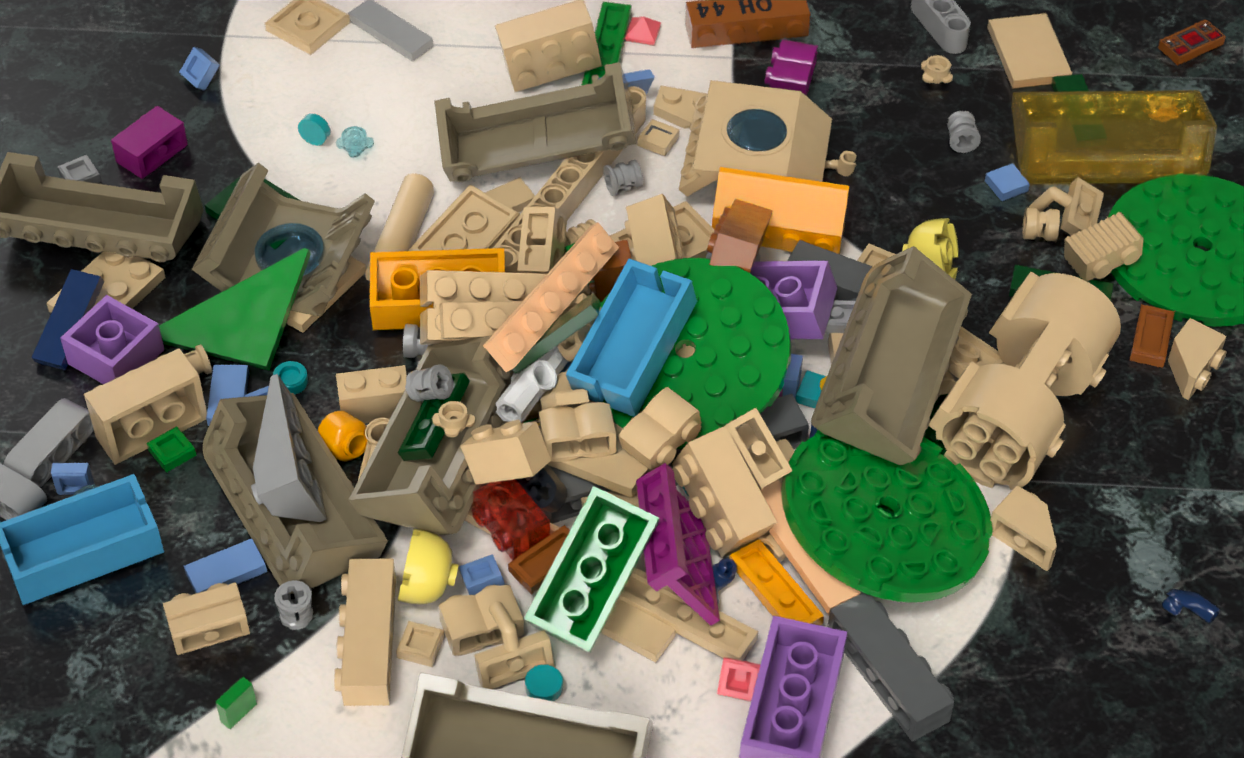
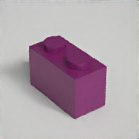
[111,106,188,179]

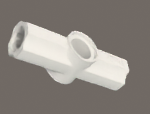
[496,346,568,422]

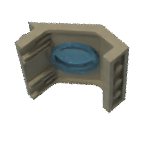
[192,162,375,317]

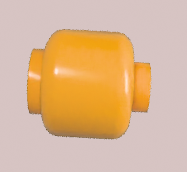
[317,411,367,462]

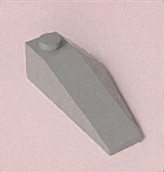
[251,374,326,522]

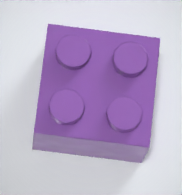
[60,295,164,384]

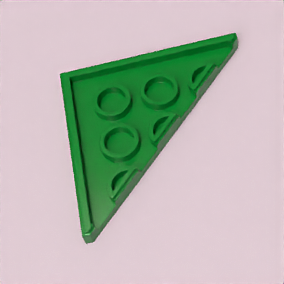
[159,248,311,370]

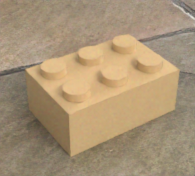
[495,0,602,92]
[84,348,207,465]
[672,426,777,558]

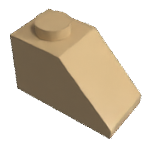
[725,408,793,489]
[990,485,1057,571]

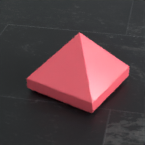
[625,16,661,45]
[717,657,761,701]

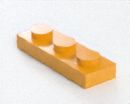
[729,539,824,626]

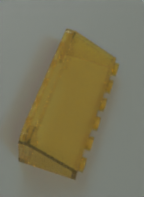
[1012,90,1217,184]

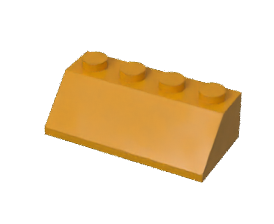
[712,167,849,254]
[370,248,505,330]

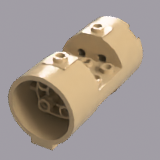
[929,272,1121,490]

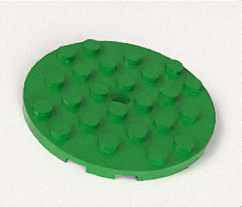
[1108,173,1244,327]
[600,258,791,449]
[781,430,992,602]

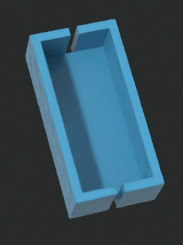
[566,259,697,417]
[0,474,164,605]

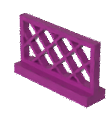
[636,463,720,626]

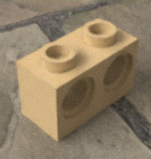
[517,207,567,274]

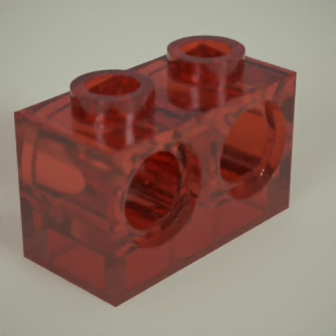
[471,479,550,560]

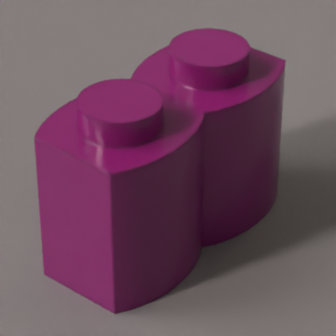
[765,39,818,96]

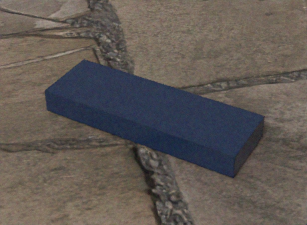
[31,269,105,370]

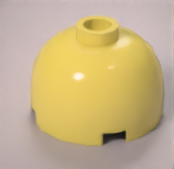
[902,218,958,280]
[398,529,459,605]

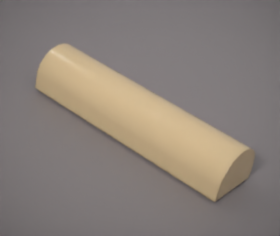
[365,173,434,280]

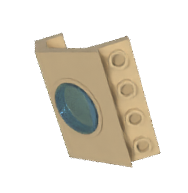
[678,80,832,197]

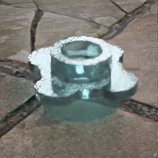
[336,126,374,157]

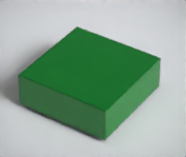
[146,426,197,473]
[216,677,257,729]

